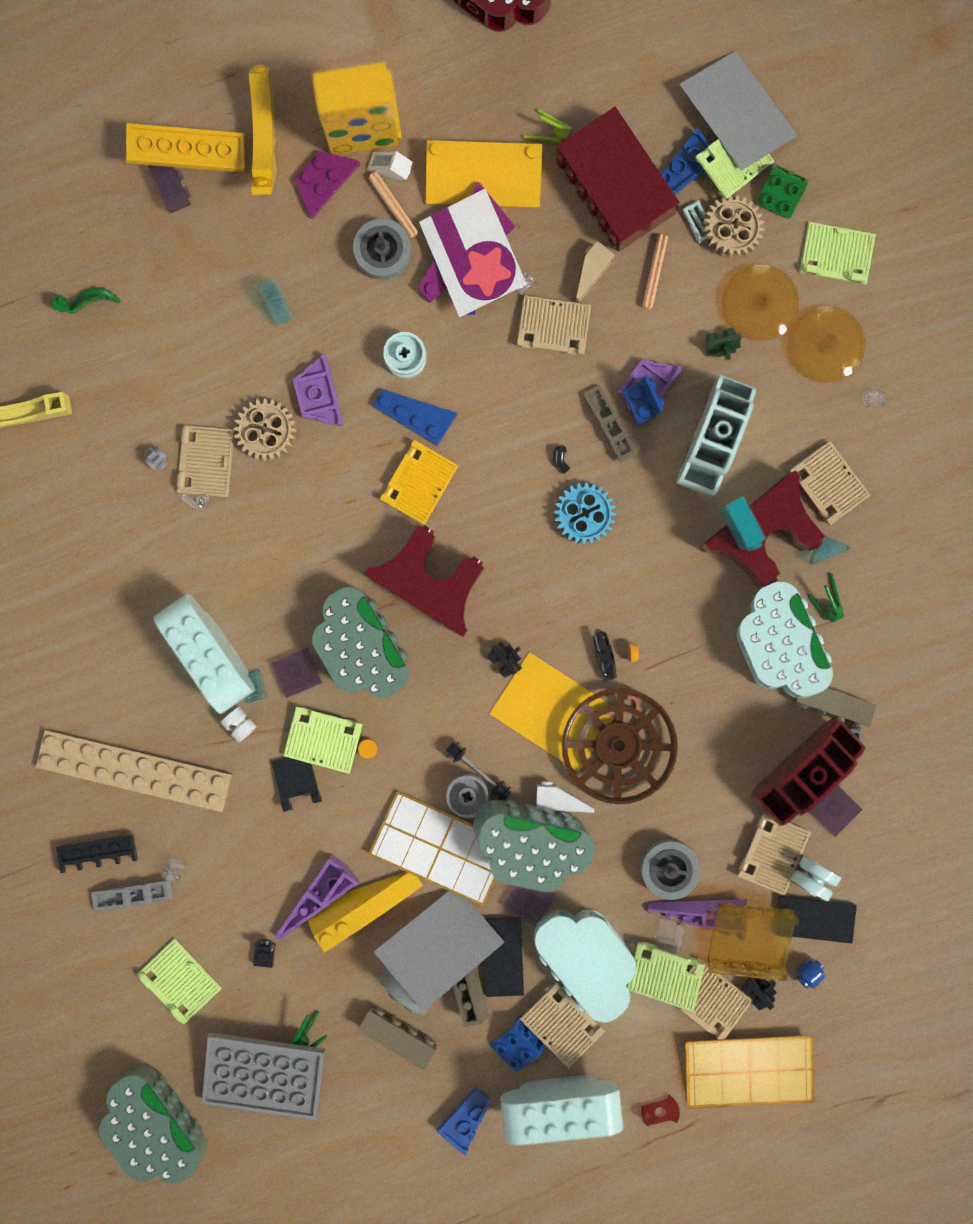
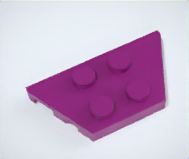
[295,150,360,219]

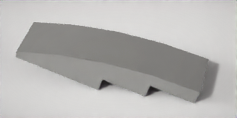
[91,880,173,911]

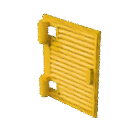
[380,440,459,525]

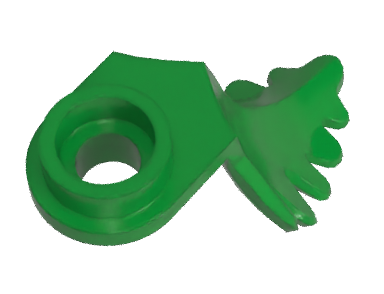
[51,286,121,314]

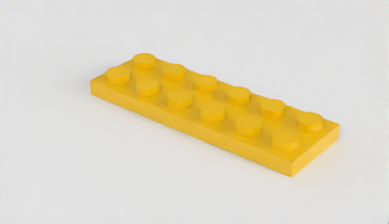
[126,123,245,173]

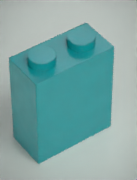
[719,497,766,552]

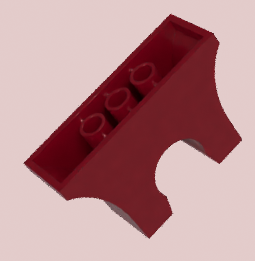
[700,470,825,587]
[364,525,484,637]

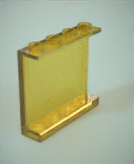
[707,903,799,981]

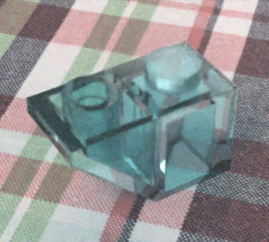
[258,279,294,326]

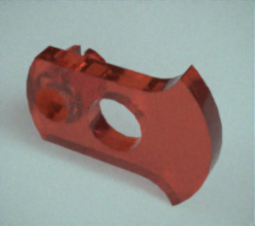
[641,1095,680,1126]

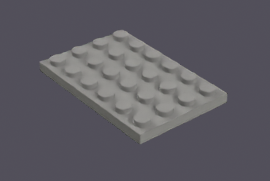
[202,1032,325,1120]

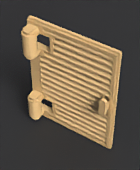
[516,295,591,356]
[176,425,235,497]
[789,440,871,525]
[738,812,811,896]
[678,958,753,1040]
[520,982,605,1069]

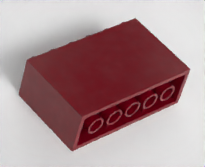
[555,106,680,252]

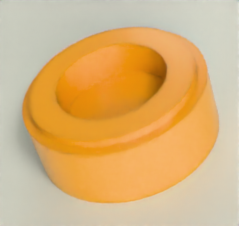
[627,643,639,663]
[358,739,378,759]

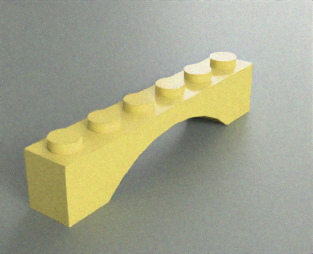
[0,392,72,428]

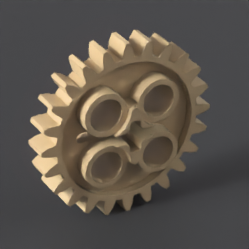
[702,195,765,258]
[234,398,297,461]

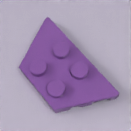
[293,353,344,426]
[619,359,683,428]

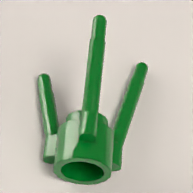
[808,573,845,622]
[290,1011,328,1047]

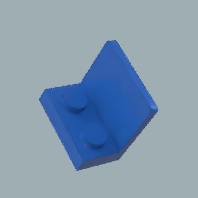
[622,375,665,425]
[490,1014,546,1072]

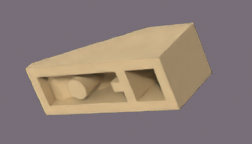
[575,241,615,303]

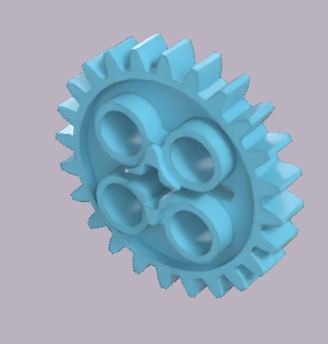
[554,482,616,545]

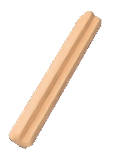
[369,172,418,239]
[642,234,668,309]

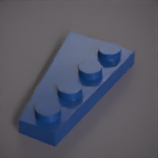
[373,389,458,446]

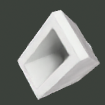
[367,151,413,180]

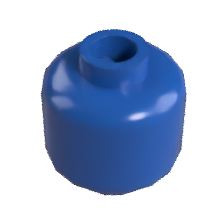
[796,959,825,989]

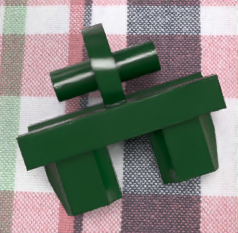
[706,327,742,361]

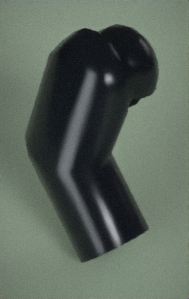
[553,445,571,474]

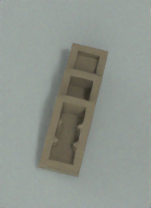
[583,385,638,463]

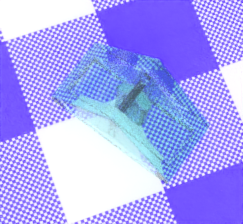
[809,536,850,565]
[244,669,268,704]

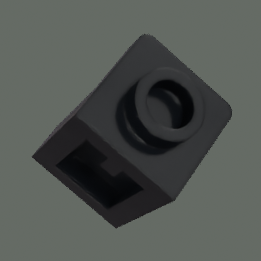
[253,939,276,968]

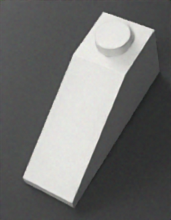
[536,781,594,813]

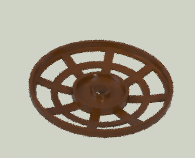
[562,688,678,804]

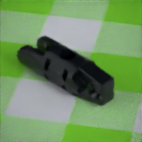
[593,631,617,681]

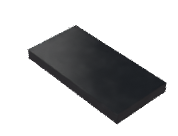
[775,896,857,944]
[484,917,524,997]

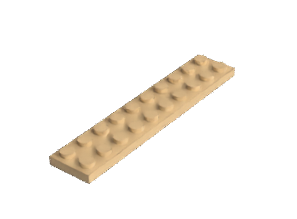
[36,730,232,812]

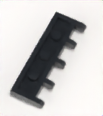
[56,834,138,874]

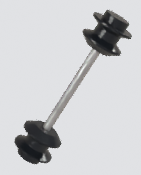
[446,742,511,801]

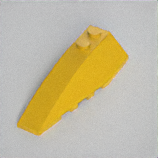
[307,872,423,953]

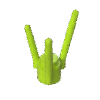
[523,109,571,144]

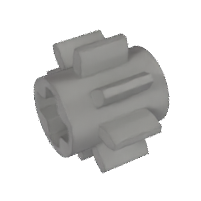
[144,447,168,470]

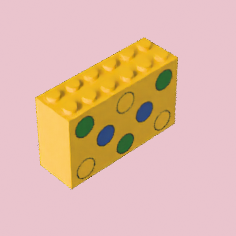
[312,62,402,155]

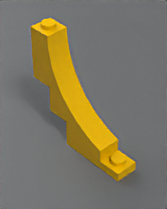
[249,65,277,195]

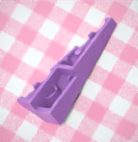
[275,855,359,940]
[648,899,747,940]

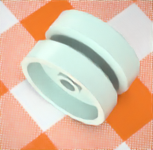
[383,332,427,379]
[790,856,842,901]

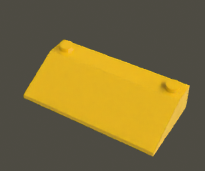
[426,140,542,208]

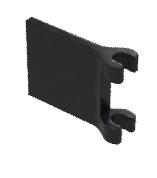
[271,757,322,812]

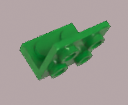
[756,163,809,219]

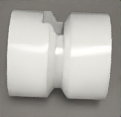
[220,706,257,743]

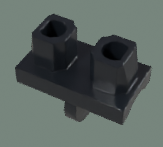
[488,641,522,678]
[742,972,777,1011]

